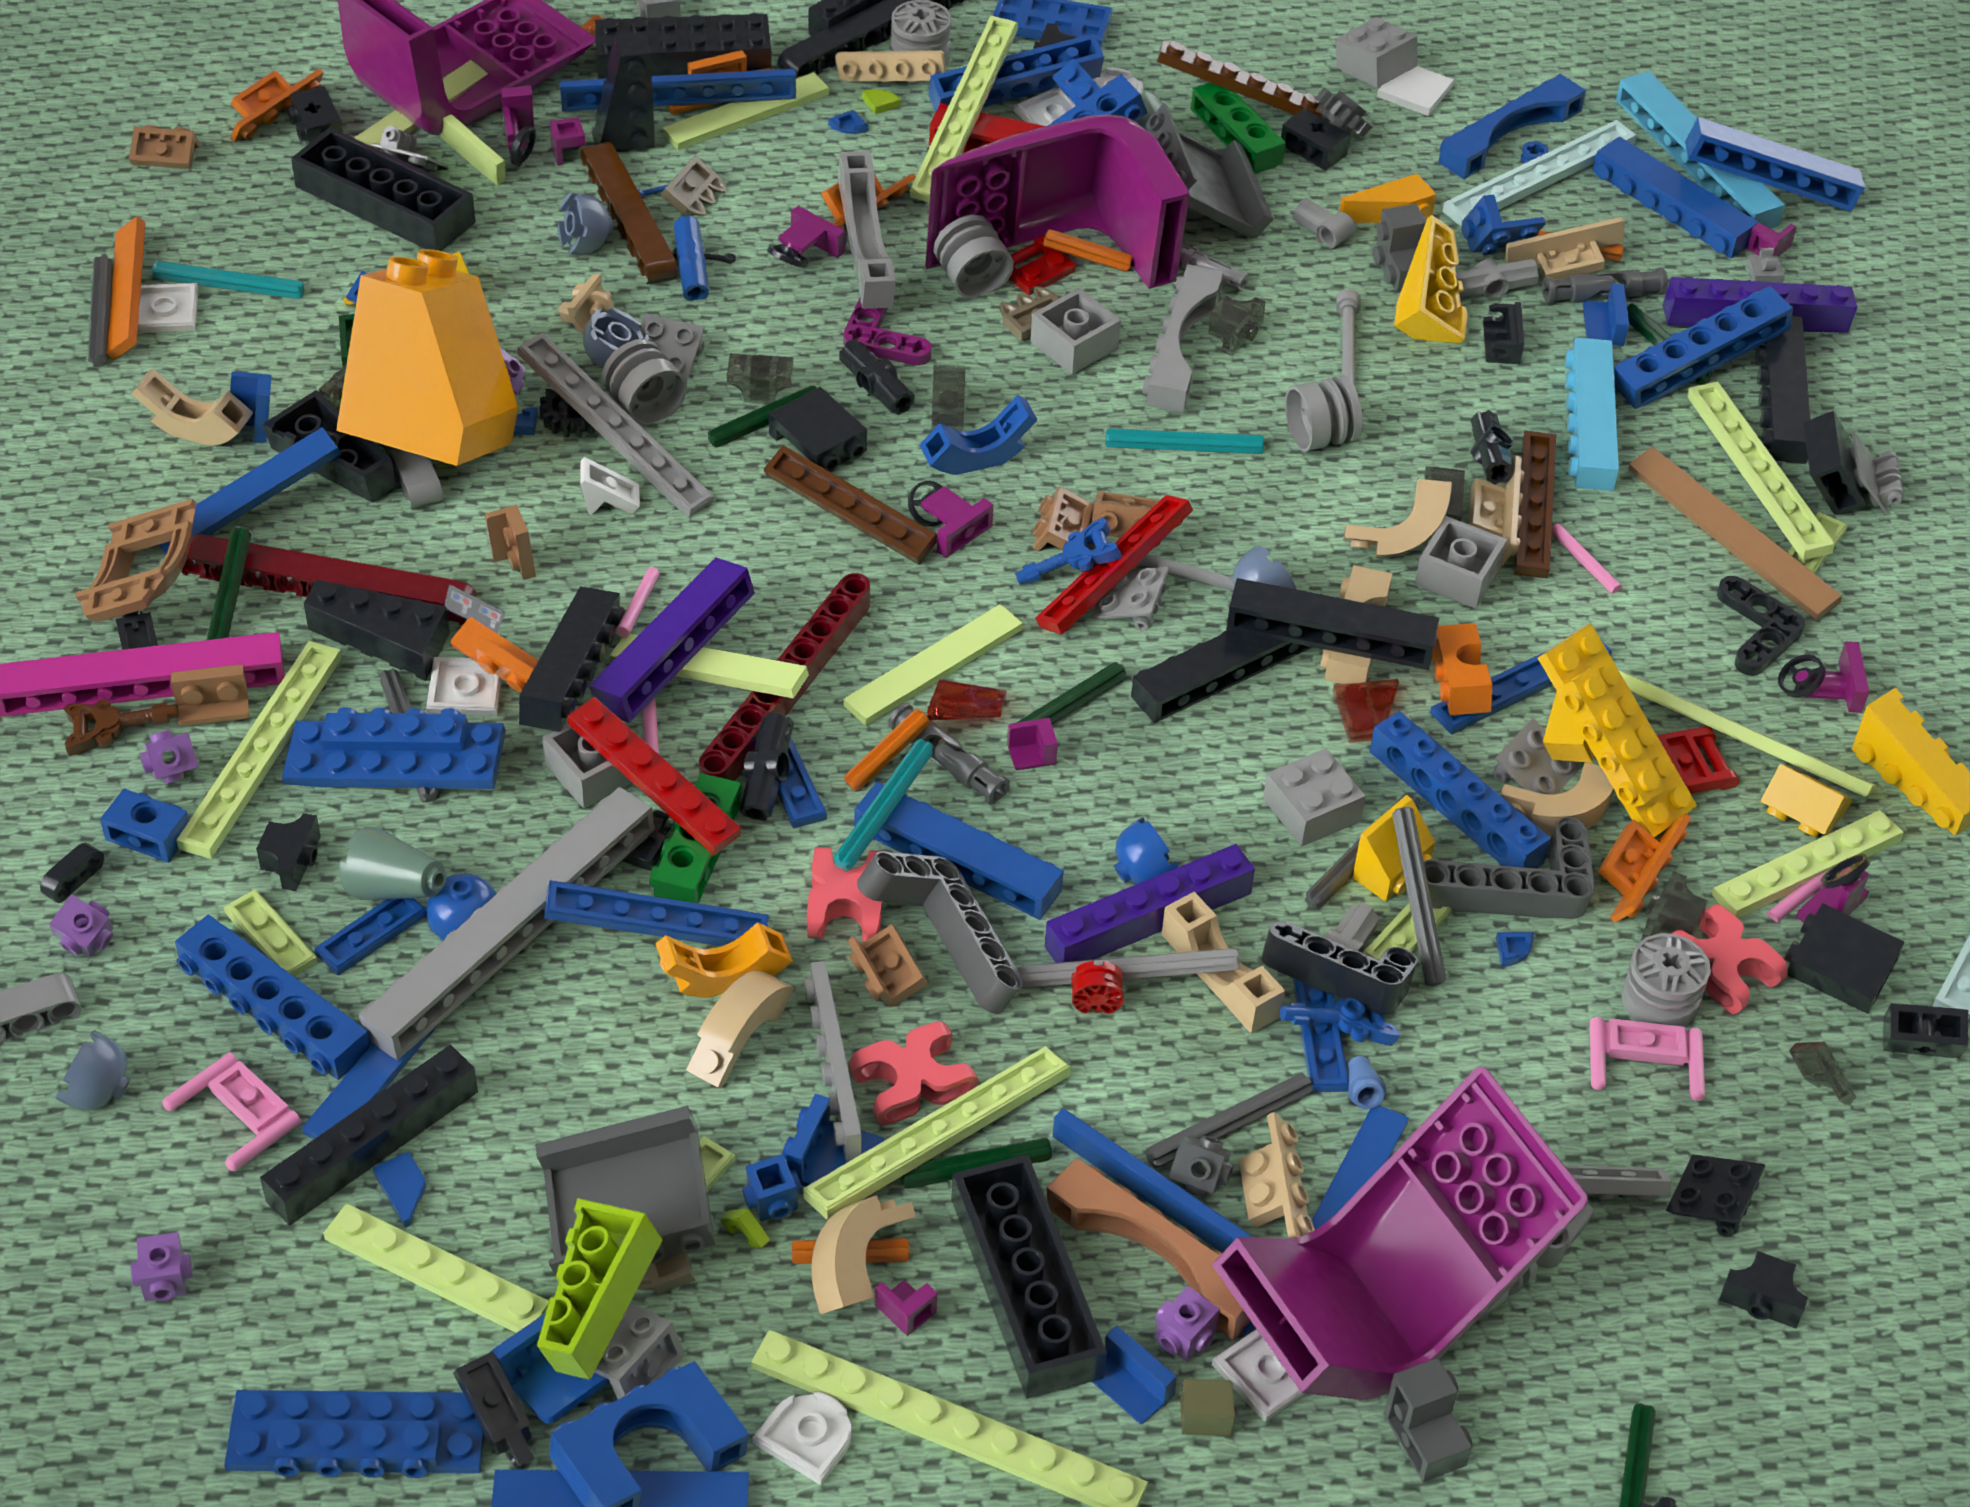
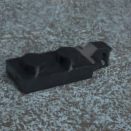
[453,1351,534,1470]

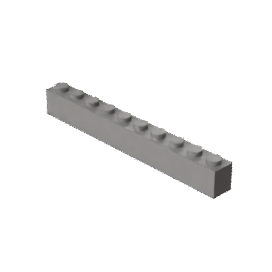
[359,787,655,1061]

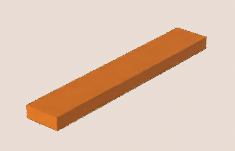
[106,216,145,360]

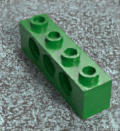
[1191,82,1286,174]
[649,773,742,904]

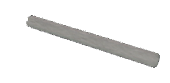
[1017,948,1240,988]

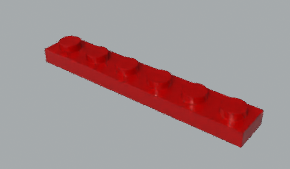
[1035,495,1194,635]
[568,697,741,856]

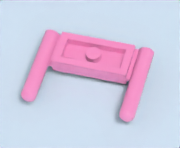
[1590,1017,1705,1101]
[163,1052,302,1171]

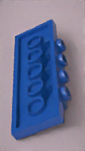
[282,707,506,789]
[224,1390,484,1478]

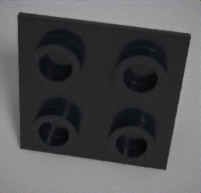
[1666,1154,1766,1237]

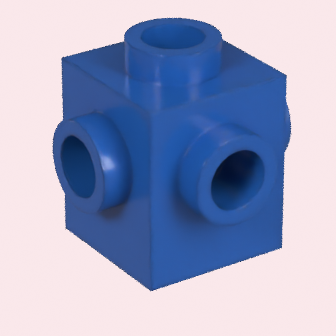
[742,1154,802,1222]

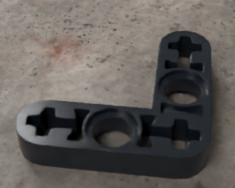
[1717,576,1805,676]

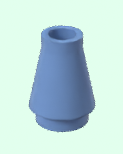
[1348,1056,1386,1109]

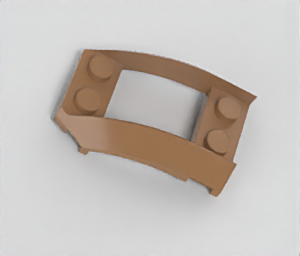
[76,499,196,622]

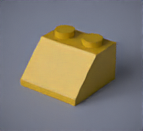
[1760,764,1854,838]
[1352,795,1435,902]

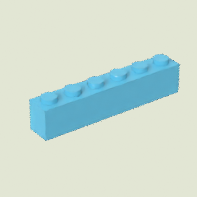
[1565,337,1619,491]

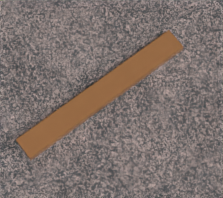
[1629,447,1842,621]

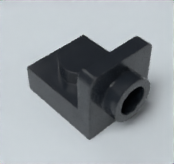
[116,611,158,650]

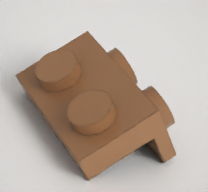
[847,924,929,1007]

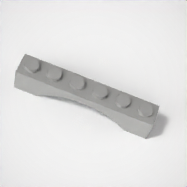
[838,151,896,309]
[1142,264,1223,413]

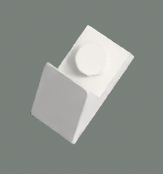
[581,457,640,515]

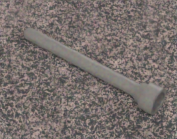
[1336,290,1361,387]
[1088,542,1234,591]

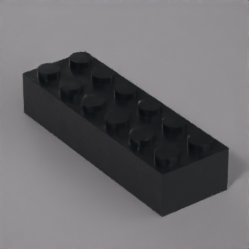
[595,13,772,79]
[291,127,476,251]
[951,1154,1107,1399]

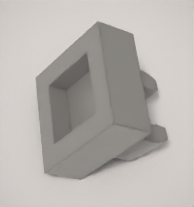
[1746,248,1785,282]

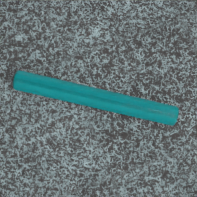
[152,261,304,299]
[1105,428,1264,454]
[834,739,933,871]

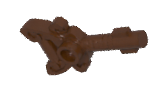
[64,700,179,756]

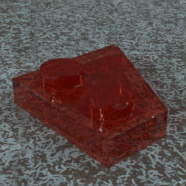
[927,679,1007,721]
[1333,679,1399,743]

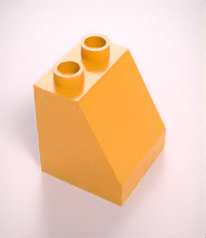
[336,249,518,466]

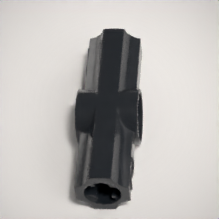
[839,339,915,415]
[1470,410,1513,485]
[739,712,794,821]

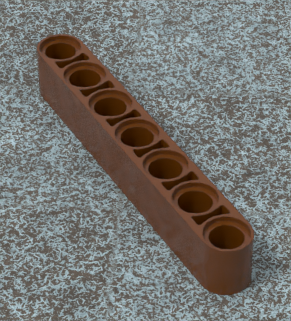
[580,141,677,284]

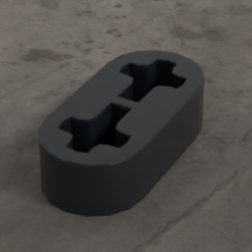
[40,842,104,903]

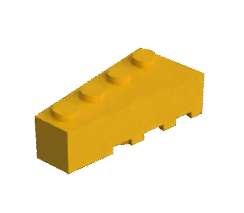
[1851,687,1970,836]

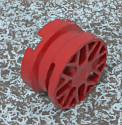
[1071,960,1124,1014]

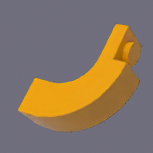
[656,922,793,997]

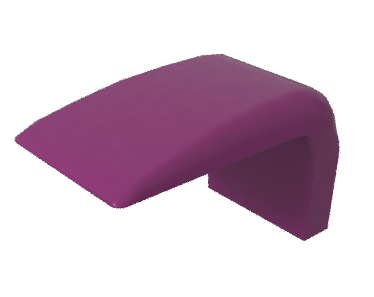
[337,0,596,135]
[925,114,1190,289]
[1212,1067,1588,1400]

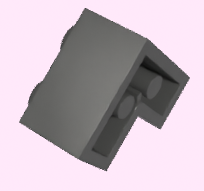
[1373,204,1426,293]
[1384,1358,1473,1482]

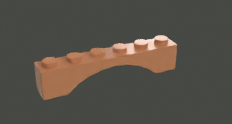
[1046,1158,1251,1341]

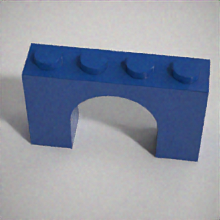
[549,1361,749,1507]

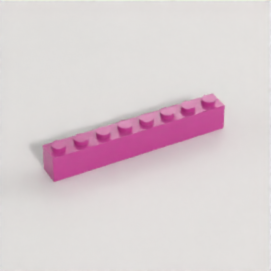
[0,632,285,717]

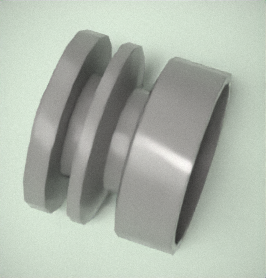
[891,0,951,66]
[934,215,1014,298]
[602,339,687,426]
[1285,375,1363,452]
[1621,933,1711,1027]

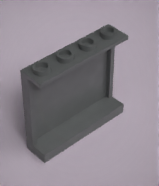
[1145,103,1274,238]
[535,1105,716,1276]

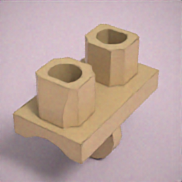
[558,274,614,333]

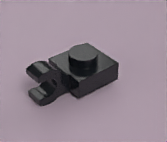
[622,810,671,871]

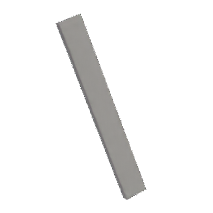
[517,332,714,517]

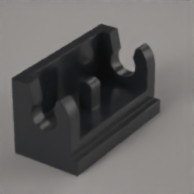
[1483,302,1524,364]

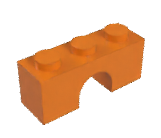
[1431,623,1492,715]

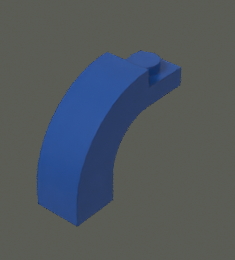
[920,395,1037,475]

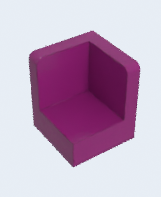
[550,117,586,166]
[1747,223,1797,257]
[1007,718,1058,770]
[875,1281,938,1336]

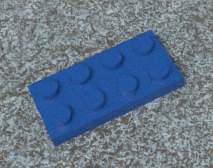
[993,0,1112,48]

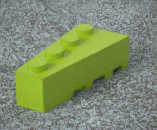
[537,1198,662,1380]

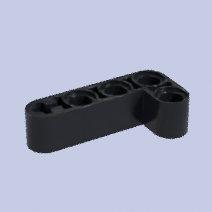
[1261,921,1417,1014]

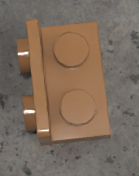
[129,125,200,169]
[1032,486,1093,551]
[1091,491,1160,538]
[485,505,536,580]
[171,664,250,726]

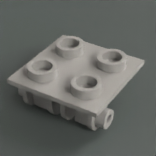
[371,126,448,171]
[639,313,705,381]
[1850,431,1904,514]
[1090,567,1169,631]
[1493,718,1581,795]

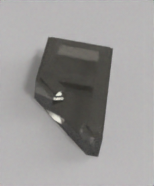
[1789,1041,1856,1105]

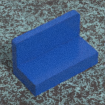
[1583,283,1629,346]
[230,371,272,443]
[1092,1325,1177,1424]

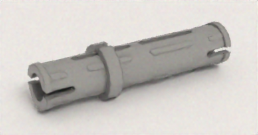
[1179,244,1249,291]

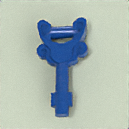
[1015,518,1122,585]
[1280,998,1401,1045]

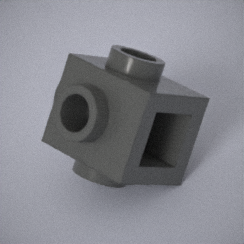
[1169,1136,1234,1196]

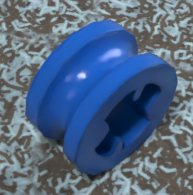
[1521,141,1549,164]

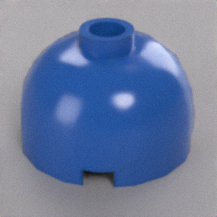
[1113,817,1178,885]
[427,873,497,941]

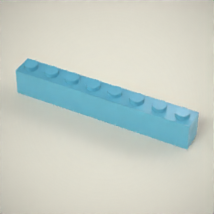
[1616,71,1785,229]

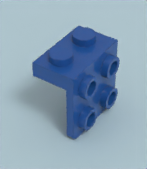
[1461,194,1546,256]
[783,1093,885,1187]
[490,1313,610,1423]

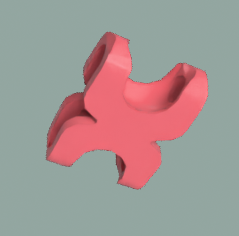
[807,847,886,941]
[1671,904,1788,1015]
[848,1021,979,1126]

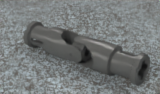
[1542,267,1668,304]
[889,702,1010,806]

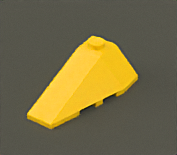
[1394,215,1468,343]

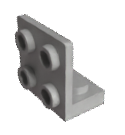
[595,1303,685,1399]

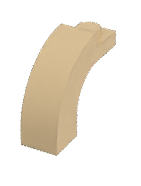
[131,368,253,446]
[1343,479,1452,558]
[1501,762,1614,837]
[686,970,794,1088]
[811,1195,916,1314]

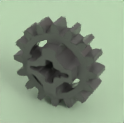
[1315,87,1373,137]

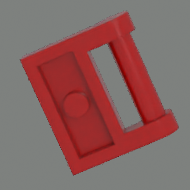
[1009,235,1076,296]
[1657,726,1740,794]

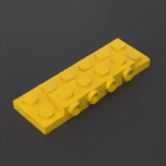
[1537,623,1697,837]

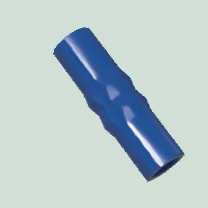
[674,216,709,301]

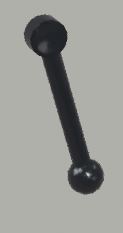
[672,247,736,264]

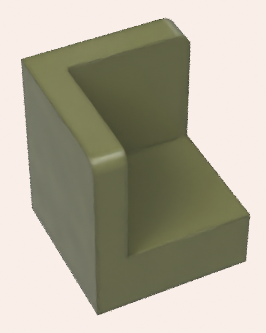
[1180,1379,1235,1436]

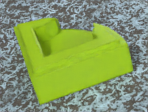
[862,89,901,114]
[720,1208,771,1248]

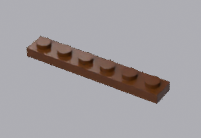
[1157,40,1324,118]
[1514,430,1556,579]
[763,445,937,565]

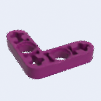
[843,297,932,366]

